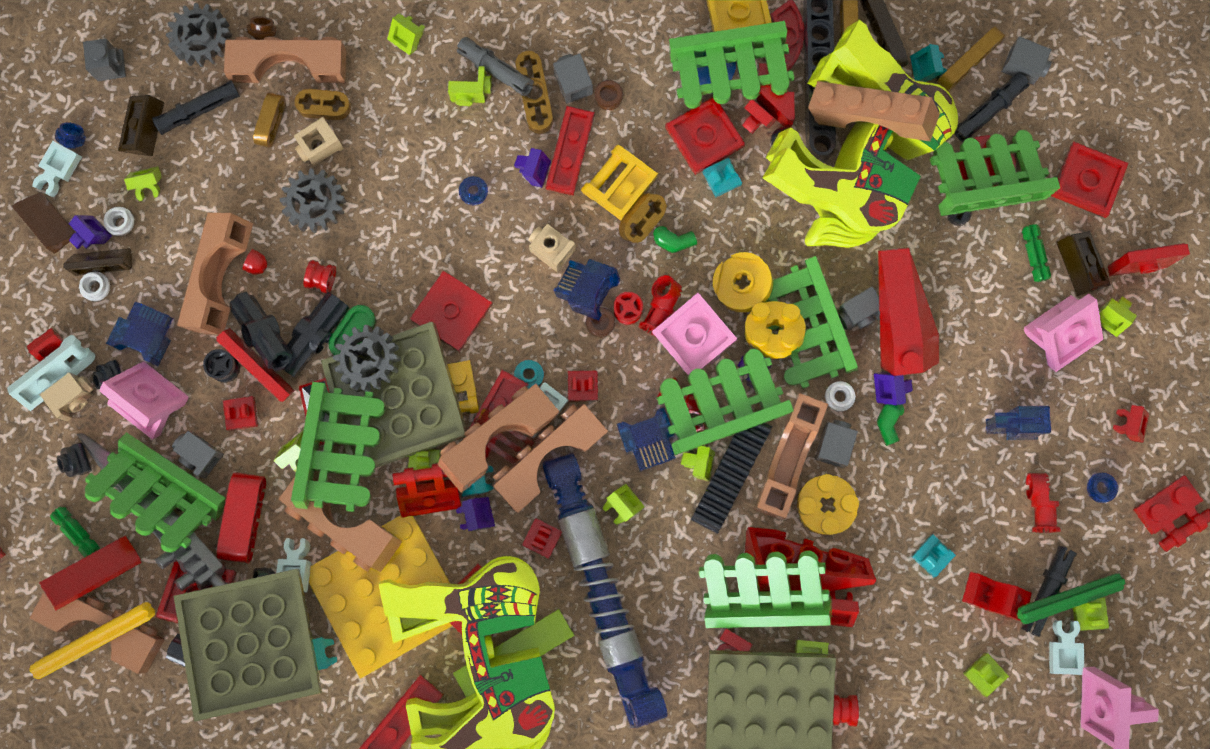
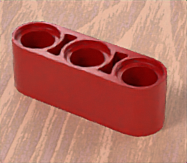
[217,472,266,564]

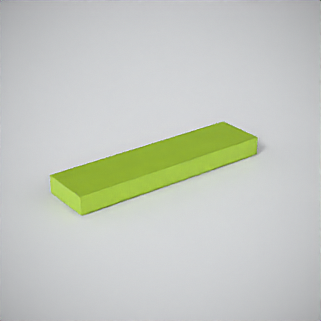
[453,609,575,697]

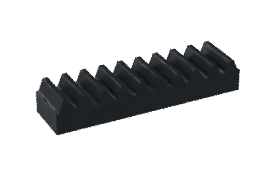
[691,423,772,534]

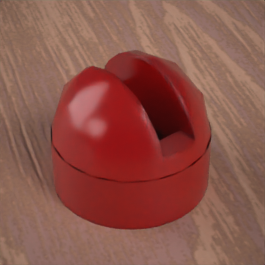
[242,249,267,275]

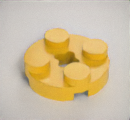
[713,252,773,313]
[745,301,806,359]
[797,474,859,535]

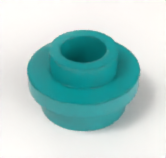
[514,360,544,389]

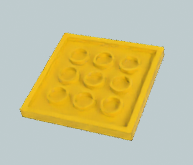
[309,515,452,679]

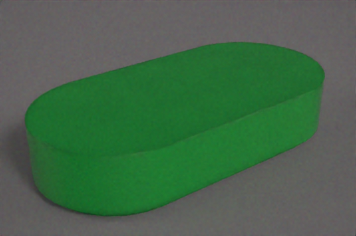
[329,305,376,356]

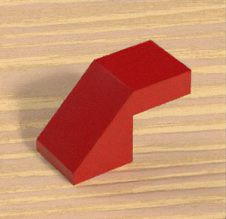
[756,63,795,128]
[962,572,1032,621]

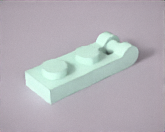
[7,335,95,411]

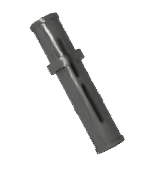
[457,37,534,96]

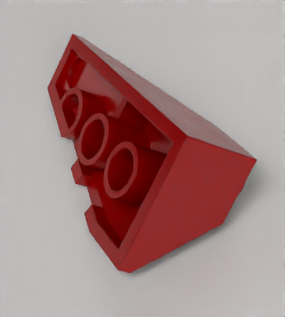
[878,247,939,376]
[745,527,876,592]

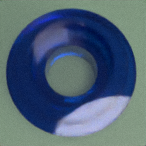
[55,122,86,149]
[459,176,488,206]
[1086,472,1118,503]

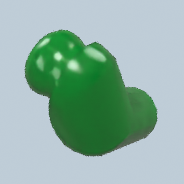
[653,226,697,253]
[877,404,905,446]

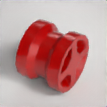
[303,260,336,294]
[614,292,643,325]
[833,694,859,727]

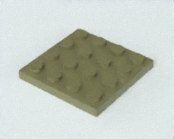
[321,322,467,468]
[174,569,322,722]
[705,650,836,749]

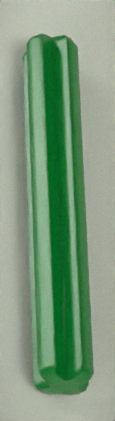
[1016,573,1126,624]

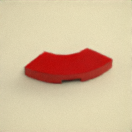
[770,0,804,71]

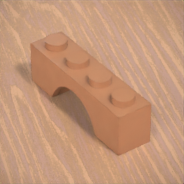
[224,37,346,83]
[808,81,940,141]
[177,212,253,336]
[438,384,559,493]
[753,393,828,521]
[491,404,608,513]
[278,477,403,572]
[30,592,165,674]

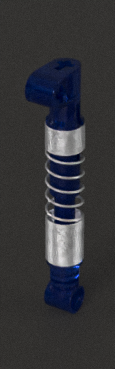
[543,453,668,728]

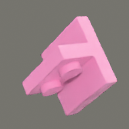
[652,293,738,375]
[1024,294,1103,372]
[100,361,189,440]
[1081,666,1159,749]

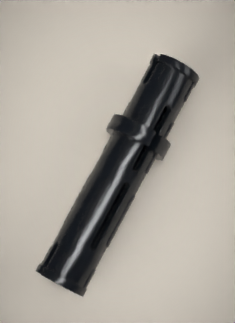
[954,72,1030,142]
[152,80,240,135]
[1021,546,1077,638]

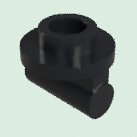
[92,360,122,389]
[57,443,92,477]

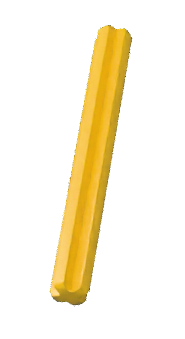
[29,602,155,679]

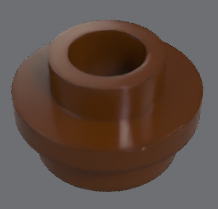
[247,16,276,40]

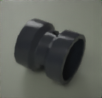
[203,349,240,383]

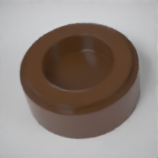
[594,80,623,110]
[586,307,615,338]

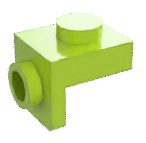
[448,66,492,106]

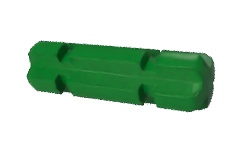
[1022,224,1051,282]
[50,506,100,558]

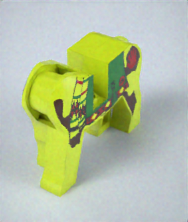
[762,20,958,248]
[379,556,555,749]

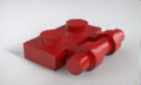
[392,463,461,518]
[1133,475,1210,552]

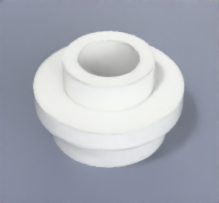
[104,207,134,236]
[79,272,110,301]
[825,381,856,411]

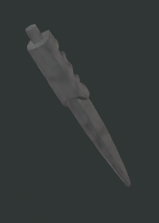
[77,433,227,591]

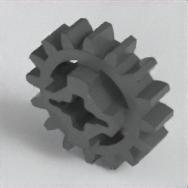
[166,3,232,67]
[280,168,346,233]
[333,325,401,392]

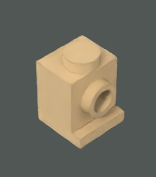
[294,117,344,166]
[529,224,576,273]
[40,372,94,422]

